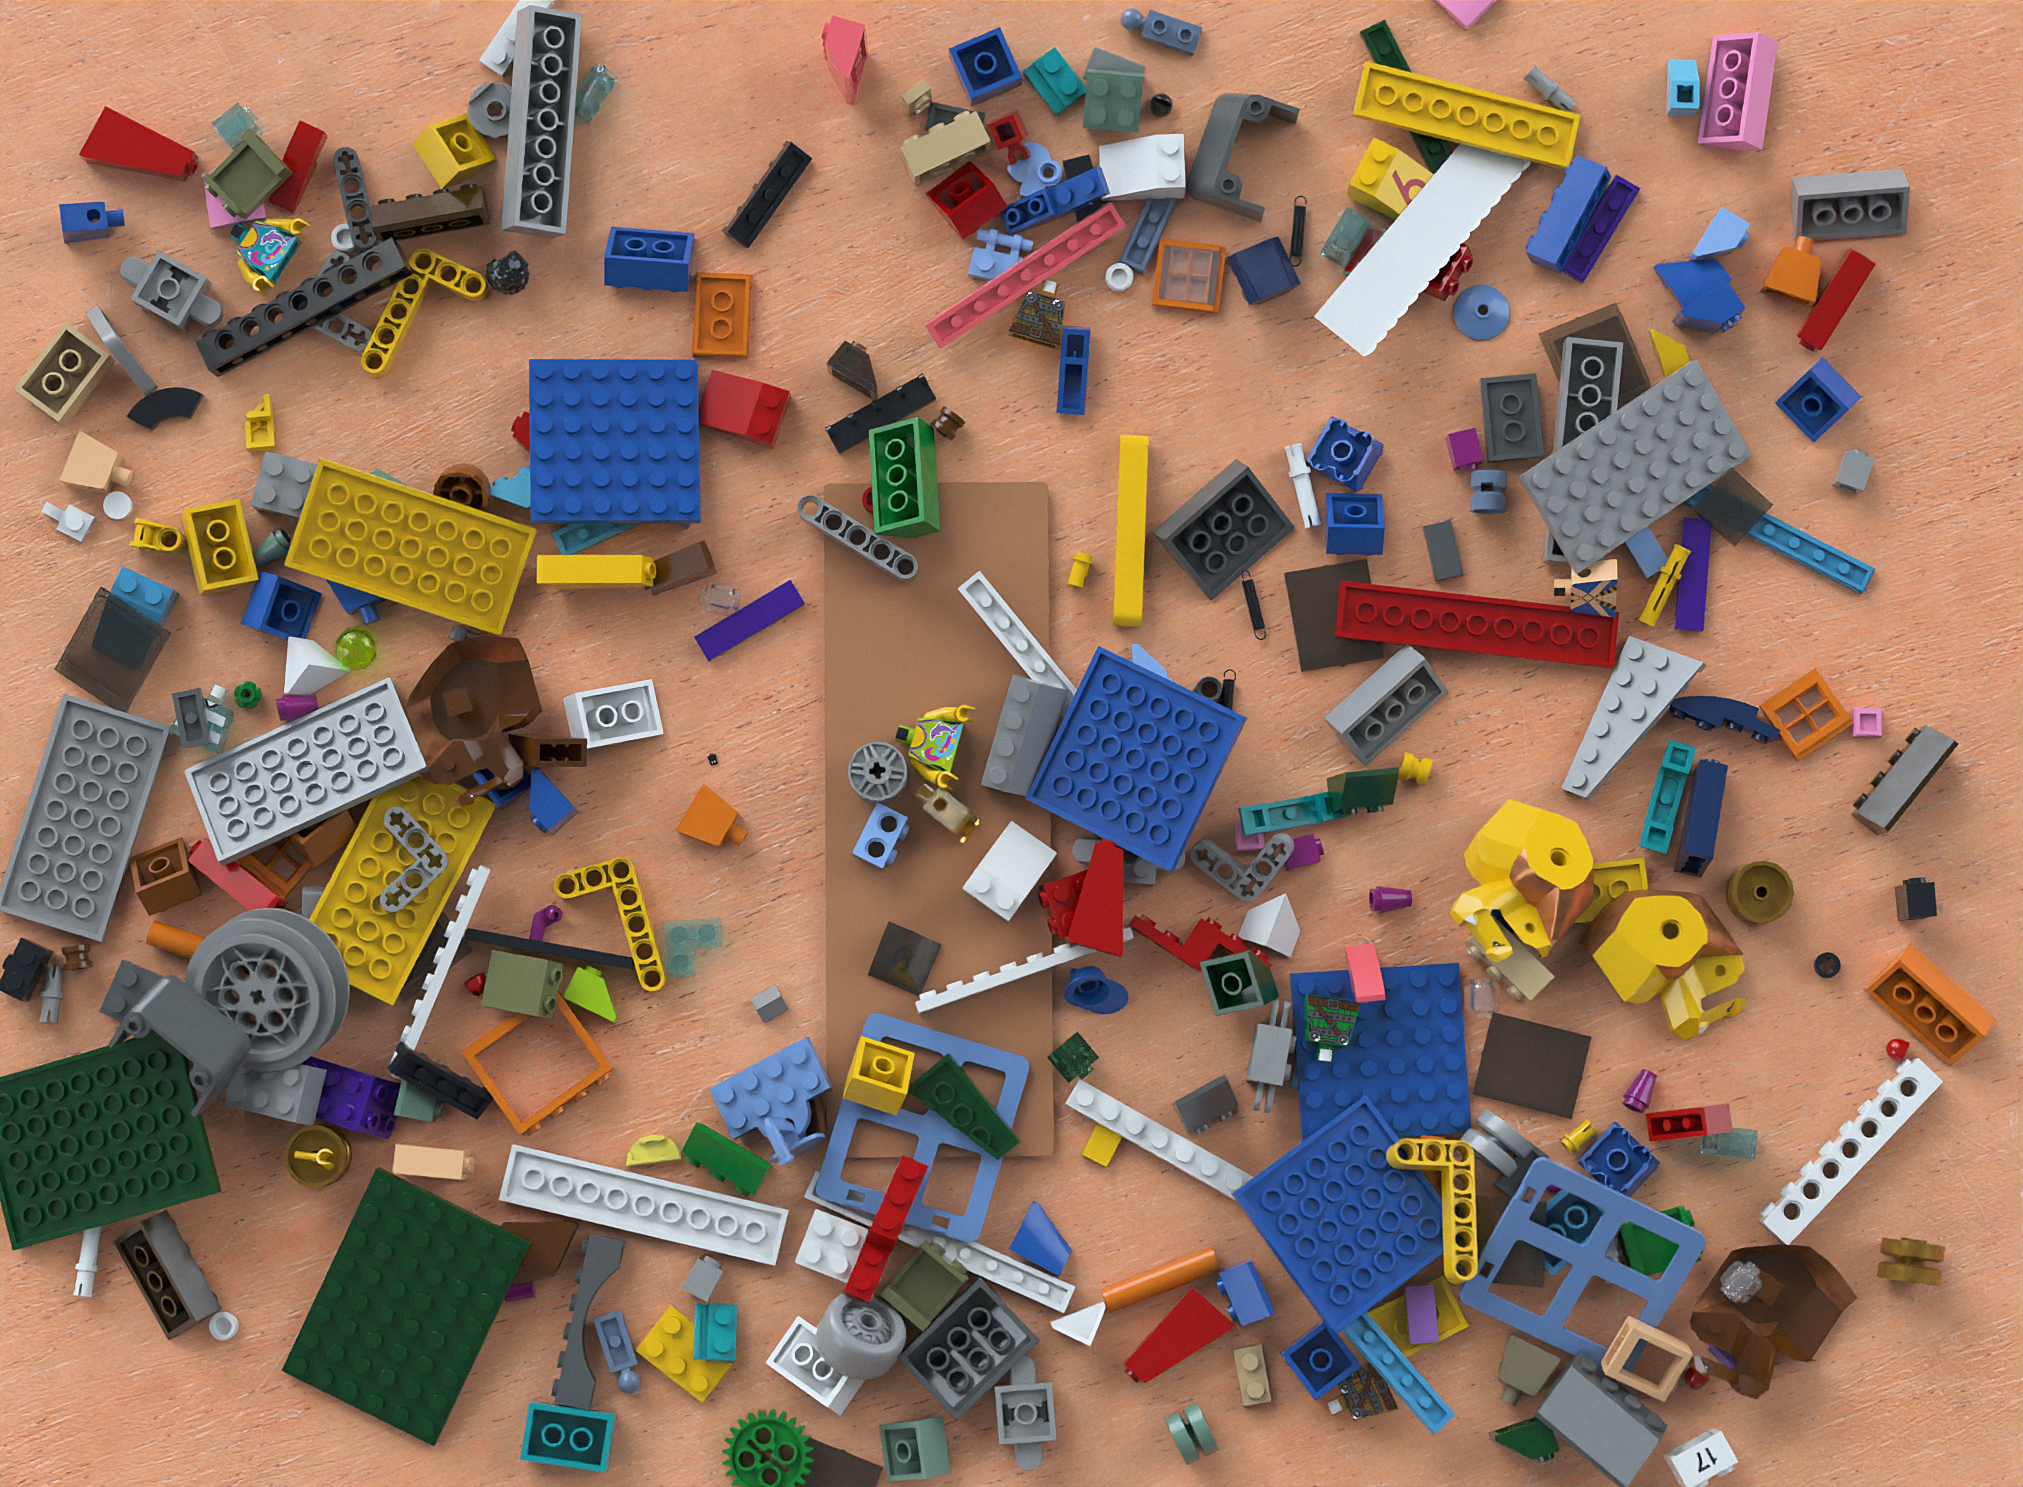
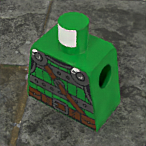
[1303,994,1361,1062]

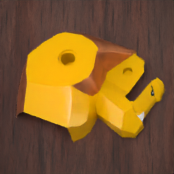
[1450,799,1594,964]
[1578,889,1747,1041]

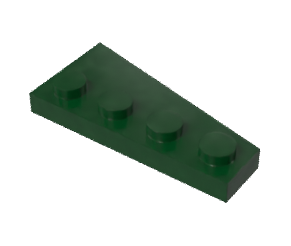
[907,1053,1021,1160]

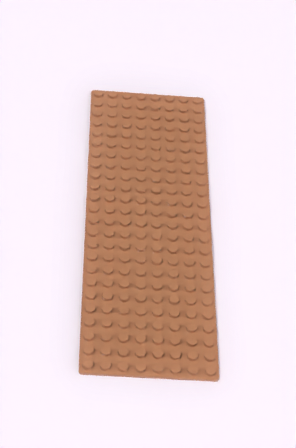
[824,482,1054,1158]

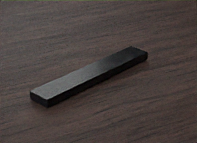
[464,928,634,970]

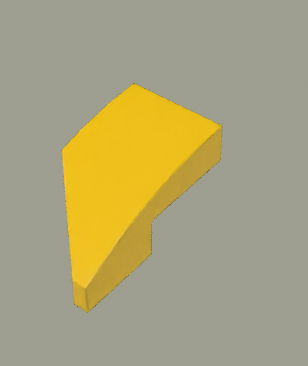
[1648,328,1690,379]
[245,394,276,453]

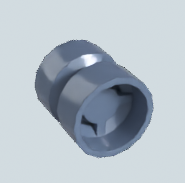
[1470,470,1507,514]

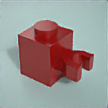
[987,110,1031,165]

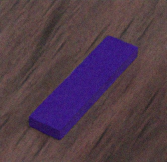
[1562,174,1640,284]
[1674,517,1712,632]
[694,580,805,662]

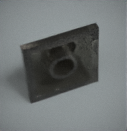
[827,341,879,400]
[867,921,942,996]

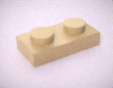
[902,80,932,117]
[1233,1344,1272,1406]

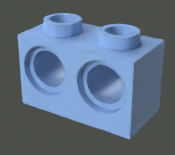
[852,802,911,869]

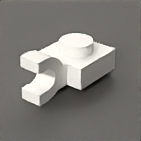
[41,502,96,543]

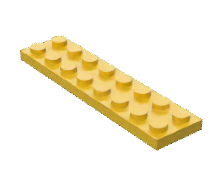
[1352,61,1581,170]

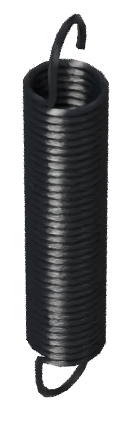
[1290,196,1307,267]
[1242,570,1266,640]
[1221,669,1236,710]

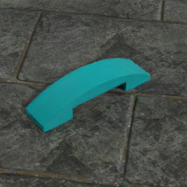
[1638,739,1696,855]
[1238,792,1349,836]

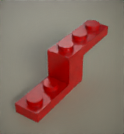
[1128,914,1272,972]
[843,1155,929,1305]

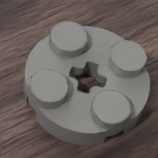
[468,83,512,140]

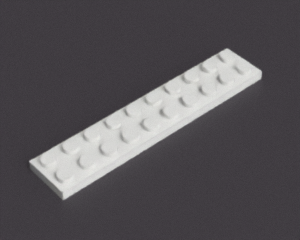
[499,1144,789,1266]

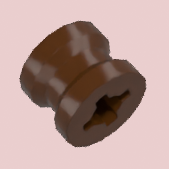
[930,406,966,441]
[61,944,93,971]

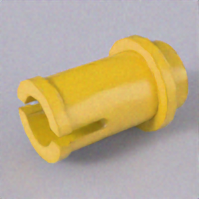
[1067,552,1094,589]
[1561,1119,1598,1154]

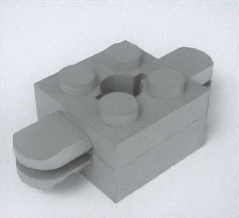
[120,251,223,332]
[1072,837,1185,887]
[1246,999,1296,1113]
[995,1355,1056,1471]

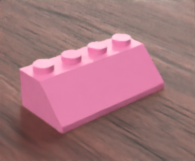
[1698,32,1778,151]

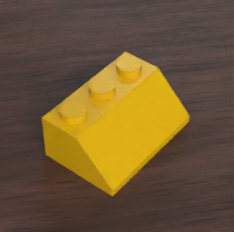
[181,498,259,597]

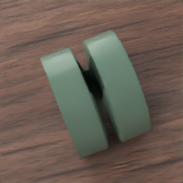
[1164,1402,1219,1465]

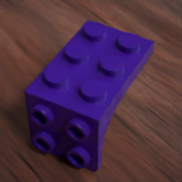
[302,1056,401,1139]

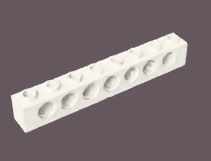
[1758,1058,1943,1245]

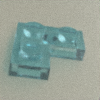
[663,918,722,978]

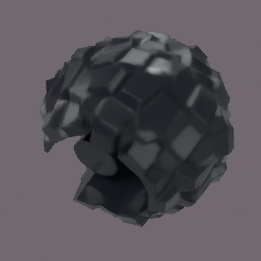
[486,250,529,295]

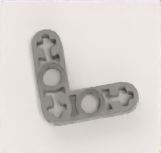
[299,251,372,353]
[86,305,158,396]
[380,807,448,913]
[1190,833,1294,902]

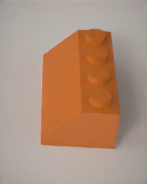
[1866,943,1995,1067]

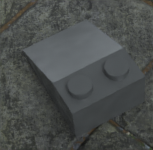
[1171,1075,1239,1135]

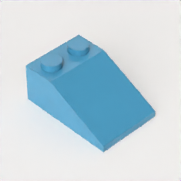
[92,566,179,669]

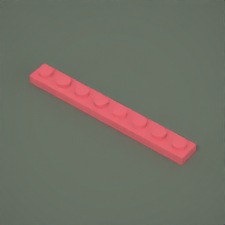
[924,202,1126,349]

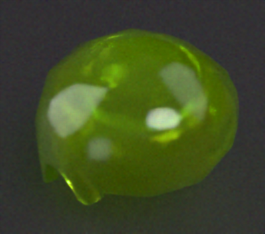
[335,625,378,671]

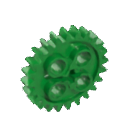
[722,1409,815,1487]

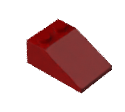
[698,370,791,449]

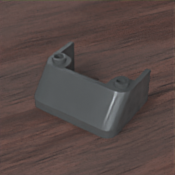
[1186,93,1300,222]
[108,975,251,1117]

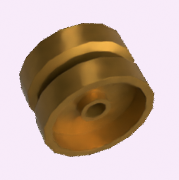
[1725,861,1794,925]
[284,1124,352,1188]
[1877,1237,1945,1286]

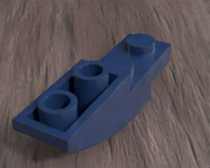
[1669,696,1780,744]

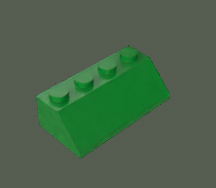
[869,417,940,538]

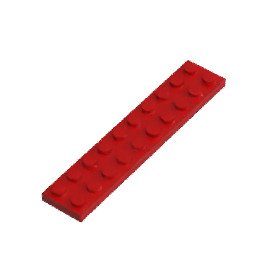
[1334,581,1619,669]

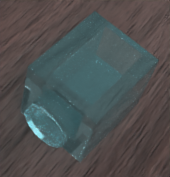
[211,102,259,151]

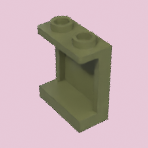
[201,129,293,220]
[481,950,563,1019]
[880,1240,969,1332]

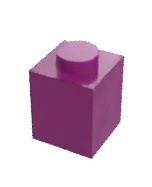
[1446,428,1483,473]
[1279,834,1324,871]

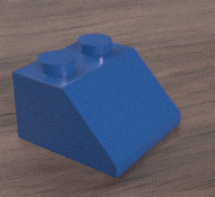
[1672,281,1746,334]
[1775,357,1861,442]
[1325,493,1385,556]
[241,571,322,641]
[529,767,579,835]
[1215,1259,1275,1326]

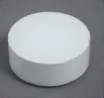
[331,224,360,253]
[1105,263,1133,292]
[103,491,133,520]
[209,1312,239,1341]

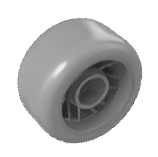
[816,1294,906,1380]

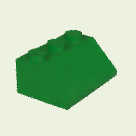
[681,1122,773,1197]

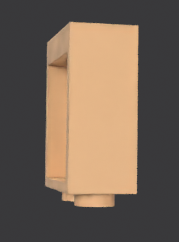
[393,1144,475,1180]
[1600,1315,1693,1402]

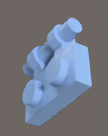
[968,228,1033,281]

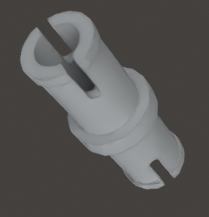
[1524,66,1577,112]
[39,966,64,1024]

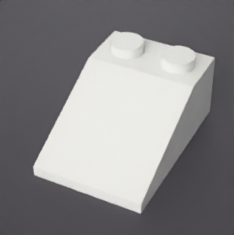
[1099,134,1186,201]
[563,679,664,750]
[962,821,1057,922]
[766,1316,865,1416]

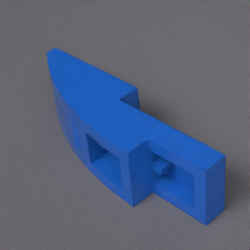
[1000,167,1110,235]

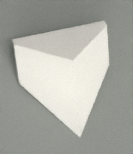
[284,637,350,695]
[1238,893,1300,957]
[1050,1301,1106,1346]

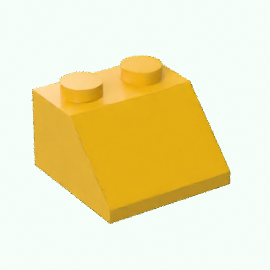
[412,113,496,189]
[843,1036,915,1115]

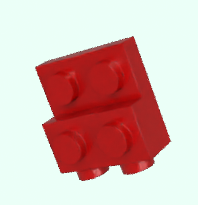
[1422,243,1473,301]
[1038,870,1087,939]

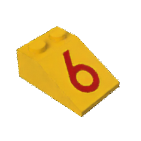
[1347,138,1434,220]

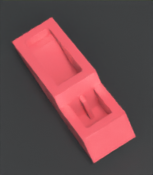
[1345,943,1386,1003]

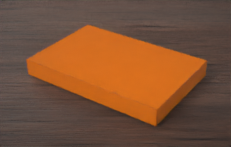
[692,272,752,358]

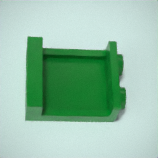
[1618,1206,1703,1276]

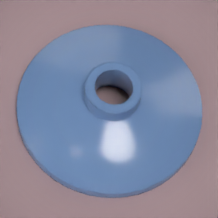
[1454,285,1509,340]

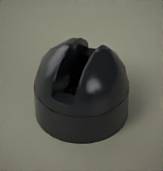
[1150,93,1173,117]

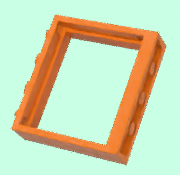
[461,989,615,1136]

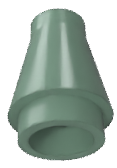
[252,529,292,568]

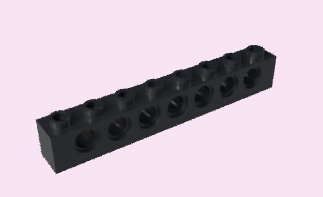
[196,238,414,377]

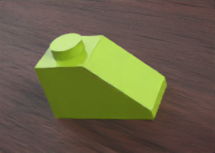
[563,965,618,1023]

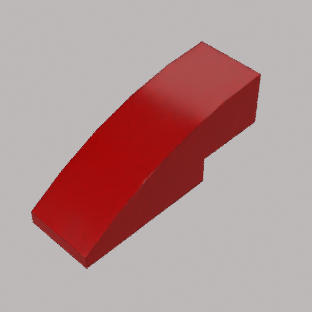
[269,120,328,213]

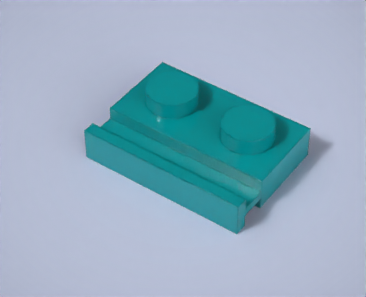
[1023,47,1086,116]
[693,1302,737,1363]

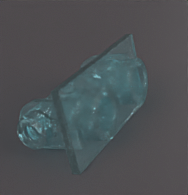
[575,63,618,124]

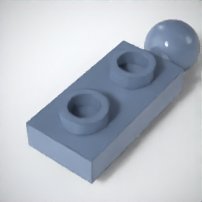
[1121,8,1202,56]
[593,1309,641,1394]

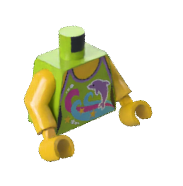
[895,705,975,792]

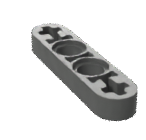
[333,147,377,252]

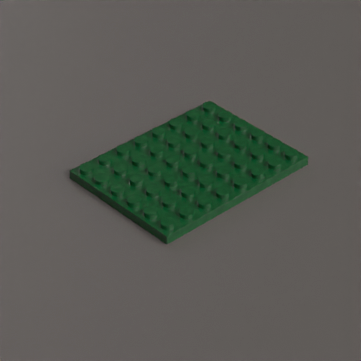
[0,1032,222,1251]
[281,1167,532,1446]

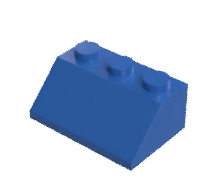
[604,227,694,292]

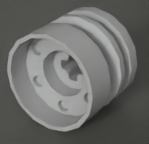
[848,741,908,804]

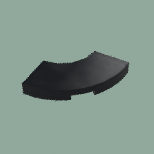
[126,387,204,431]

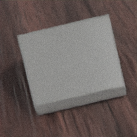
[750,985,788,1023]

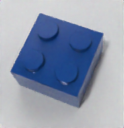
[949,27,1022,107]
[1279,1320,1361,1401]

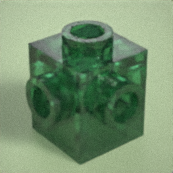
[1047,1032,1099,1083]

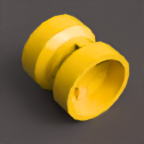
[1398,752,1433,786]

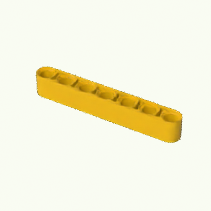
[1113,435,1148,627]

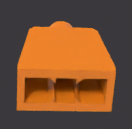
[1760,236,1822,307]
[676,784,748,848]

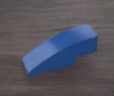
[1056,325,1091,415]

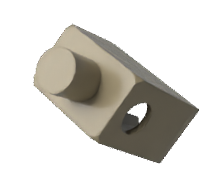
[1496,1334,1561,1406]

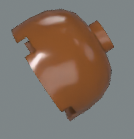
[433,463,491,511]

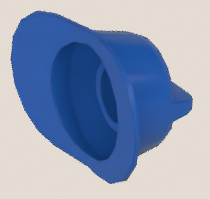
[1064,966,1128,1014]

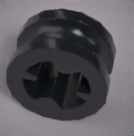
[1814,952,1841,978]

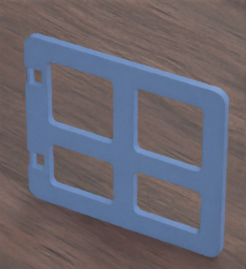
[816,1013,1029,1242]
[1459,1157,1705,1372]

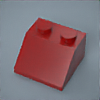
[926,161,1008,240]

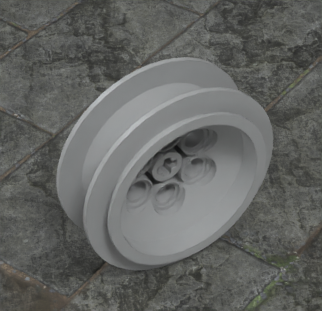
[185,908,350,1072]

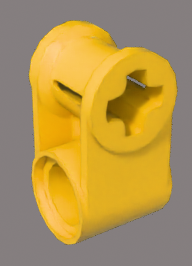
[129,518,187,555]

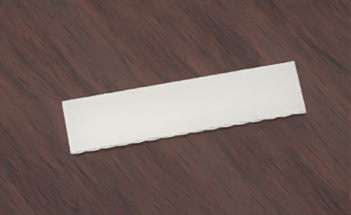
[1314,144,1531,356]

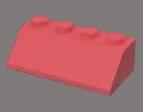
[821,16,869,104]

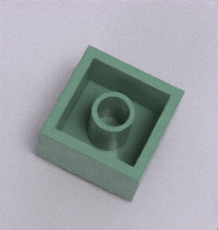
[1083,68,1143,133]

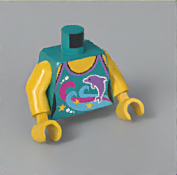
[229,218,311,298]

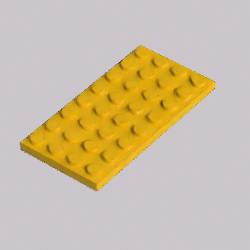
[284,457,537,636]
[309,776,497,1006]

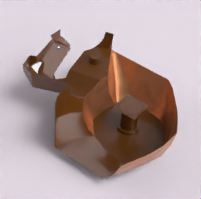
[405,636,542,808]
[1689,1244,1858,1399]

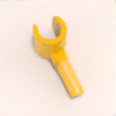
[294,1149,337,1170]

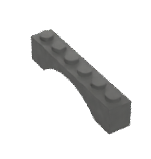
[551,1233,626,1410]

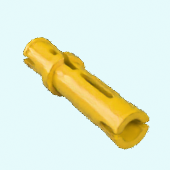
[1638,544,1691,627]

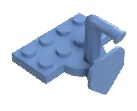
[709,1037,833,1166]

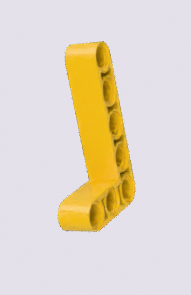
[361,249,489,378]
[554,857,667,992]
[1386,1139,1477,1285]

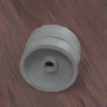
[1460,1109,1534,1179]

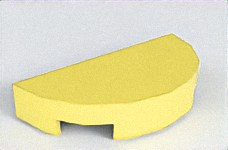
[626,1135,683,1166]

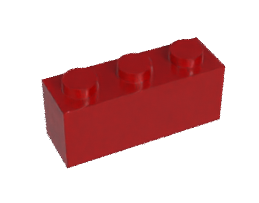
[1646,1103,1733,1142]

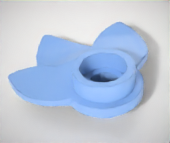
[1007,142,1062,197]

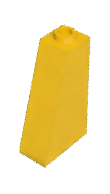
[537,555,656,590]

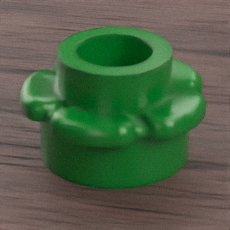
[234,681,262,709]

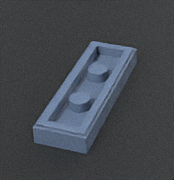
[1118,198,1178,275]

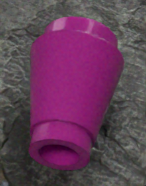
[276,694,319,722]
[1369,886,1412,914]
[1623,1069,1657,1114]

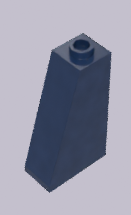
[1674,759,1728,877]

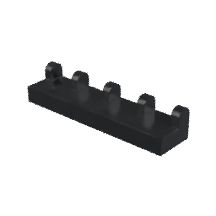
[722,141,813,248]
[825,373,936,454]
[387,1042,494,1120]

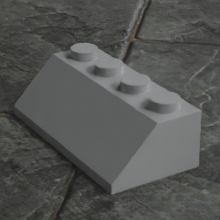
[1791,169,1910,243]
[1324,645,1448,767]
[981,674,1068,796]

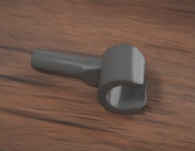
[449,626,485,642]

